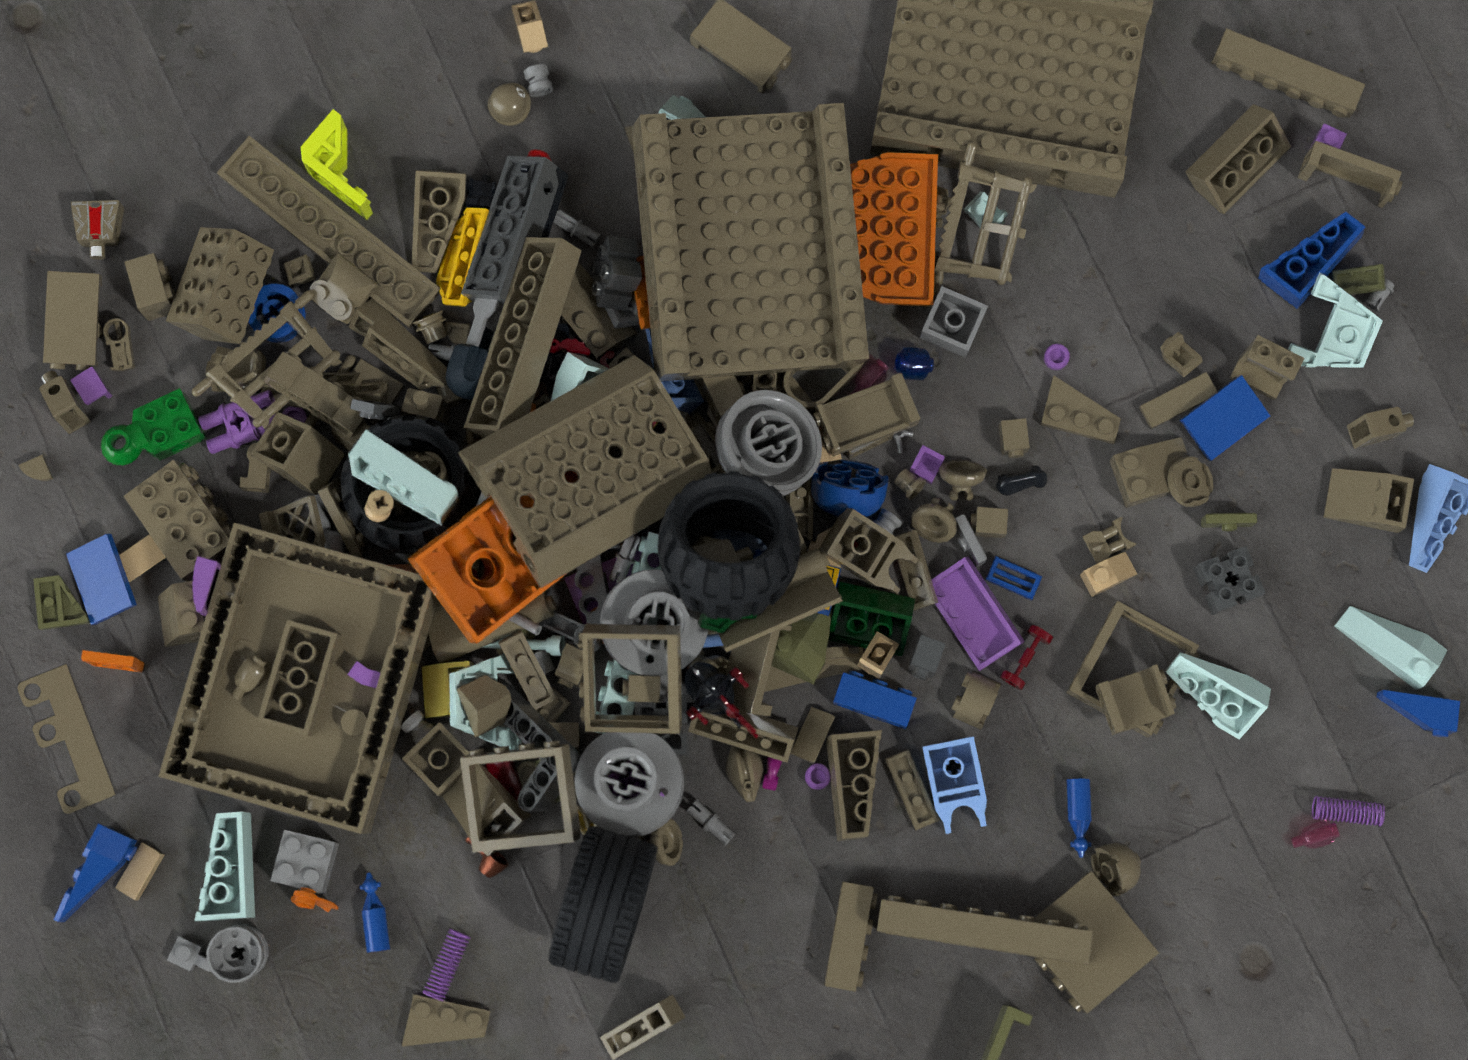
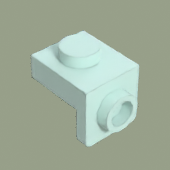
[963,192,1009,228]

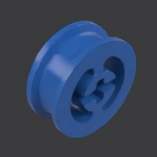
[248,284,306,343]

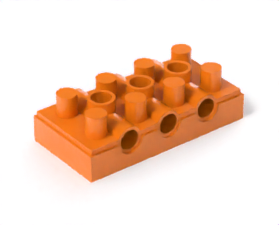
[408,471,578,644]

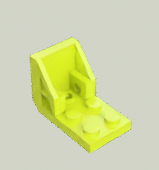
[301,109,373,220]

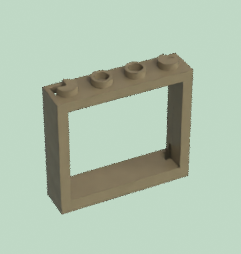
[1066,601,1199,738]
[578,624,682,734]
[460,741,581,852]

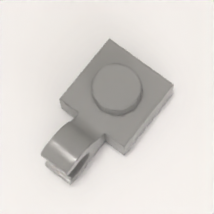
[167,936,211,972]

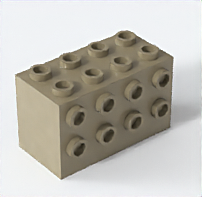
[166,227,274,344]
[124,459,232,581]

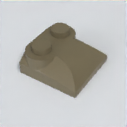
[310,253,378,324]

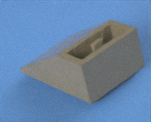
[1323,468,1414,533]
[442,764,532,857]

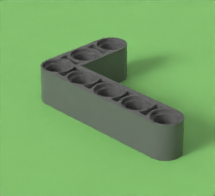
[501,683,580,812]

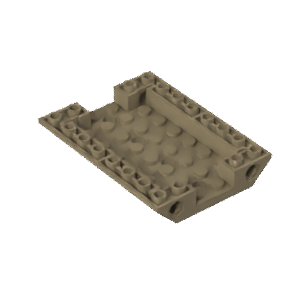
[459,355,712,588]

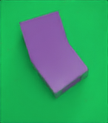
[347,661,381,688]

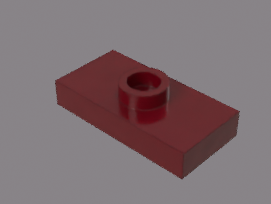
[485,760,523,801]

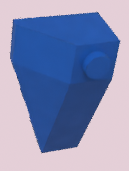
[54,824,137,923]

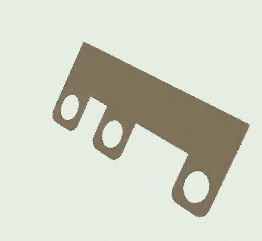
[17,664,116,814]

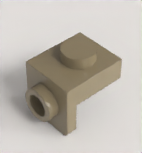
[1160,332,1203,377]

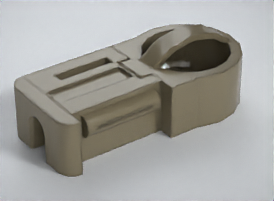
[103,318,135,372]

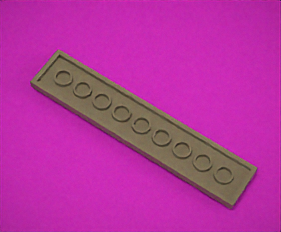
[217,136,441,329]

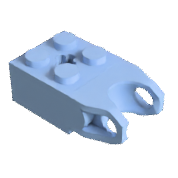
[922,736,987,834]

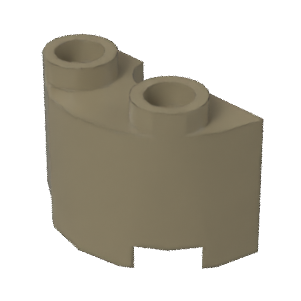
[951,671,1001,730]

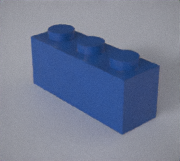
[832,670,917,729]

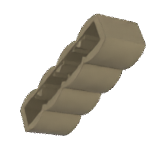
[264,352,364,438]

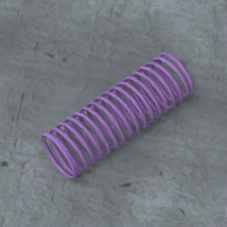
[1312,796,1385,827]
[422,929,471,1001]

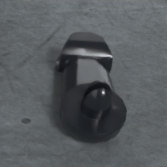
[996,465,1047,496]

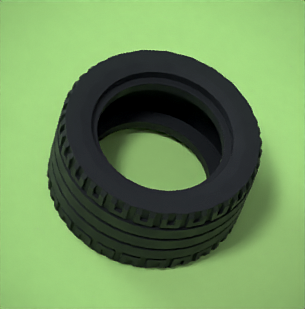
[549,826,658,983]

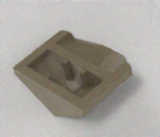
[456,675,511,737]

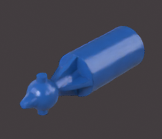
[1066,779,1092,858]
[360,872,390,953]

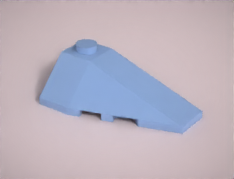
[1409,464,1468,573]

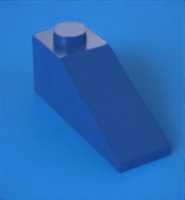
[1376,690,1460,737]

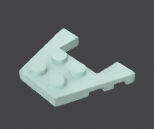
[1288,272,1383,368]
[449,654,522,750]

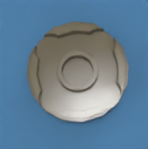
[1167,456,1214,507]

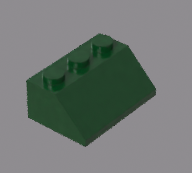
[828,582,915,656]

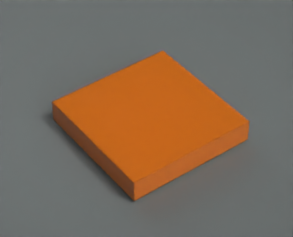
[81,650,145,673]

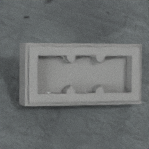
[955,514,987,567]

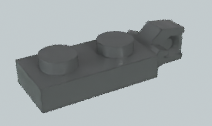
[350,399,402,421]

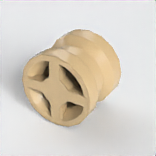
[364,490,394,522]

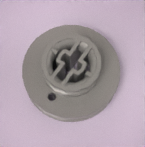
[715,390,822,496]
[600,570,708,676]
[575,732,684,837]

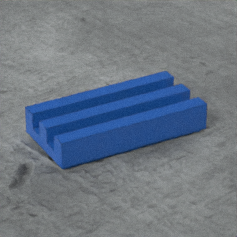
[985,556,1043,601]

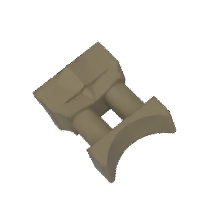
[1082,517,1136,564]

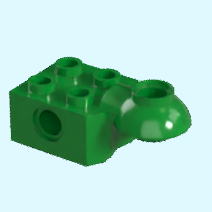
[101,388,207,466]

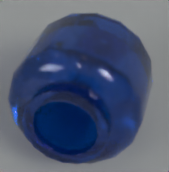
[895,347,934,381]

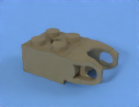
[819,508,918,594]

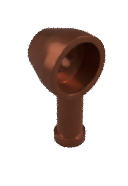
[465,836,508,878]

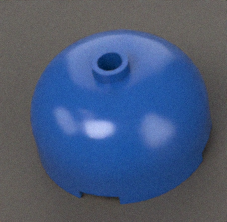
[811,459,889,517]

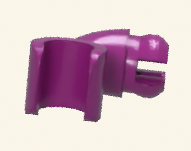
[762,757,782,791]

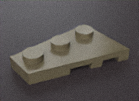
[1040,375,1121,445]
[318,477,368,557]

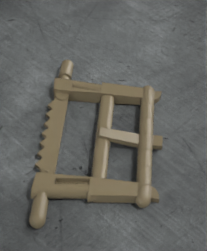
[934,141,1037,294]
[192,290,342,430]

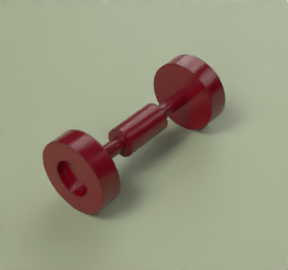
[1000,625,1053,690]

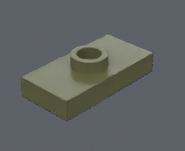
[1332,264,1386,295]
[1201,513,1257,531]

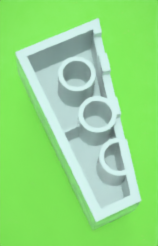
[349,430,458,525]
[195,812,255,921]

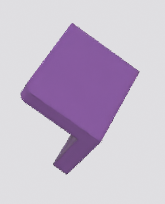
[70,367,112,405]
[910,445,945,484]

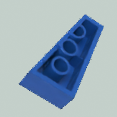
[1258,212,1365,309]

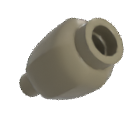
[231,654,268,700]

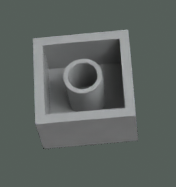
[920,286,988,358]
[271,830,339,894]

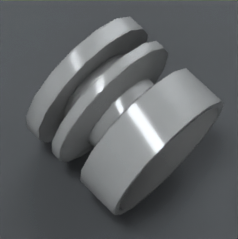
[207,924,269,983]

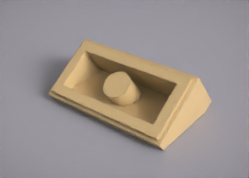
[119,534,166,582]
[115,842,165,901]

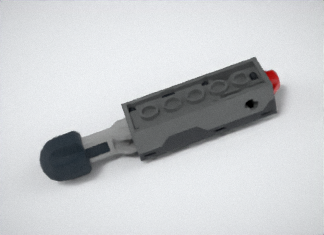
[445,149,569,400]

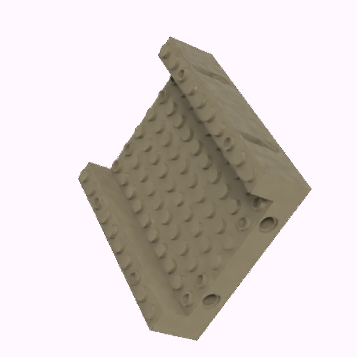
[870,0,1154,198]
[631,103,869,381]
[158,523,438,834]

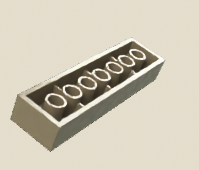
[464,237,582,438]
[877,895,1093,965]

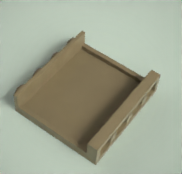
[1034,871,1159,1014]

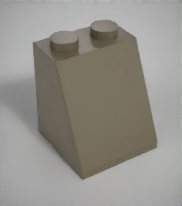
[250,412,345,495]
[158,581,206,647]

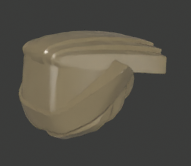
[205,346,266,392]

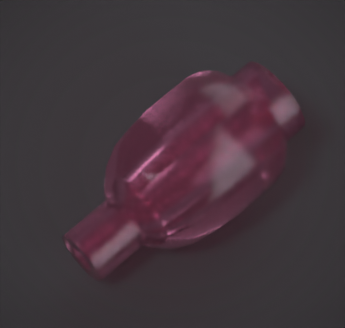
[850,358,889,395]
[1291,820,1340,849]

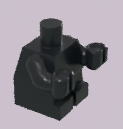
[466,175,498,210]

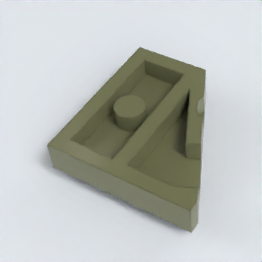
[33,575,90,630]

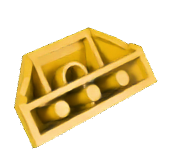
[436,208,489,307]

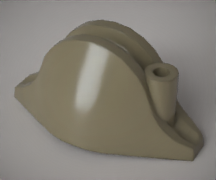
[725,745,764,803]

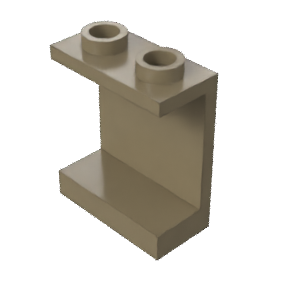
[1095,664,1176,736]

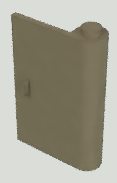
[718,548,842,652]
[428,567,557,664]

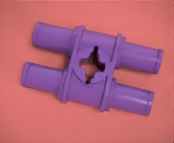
[198,390,275,454]

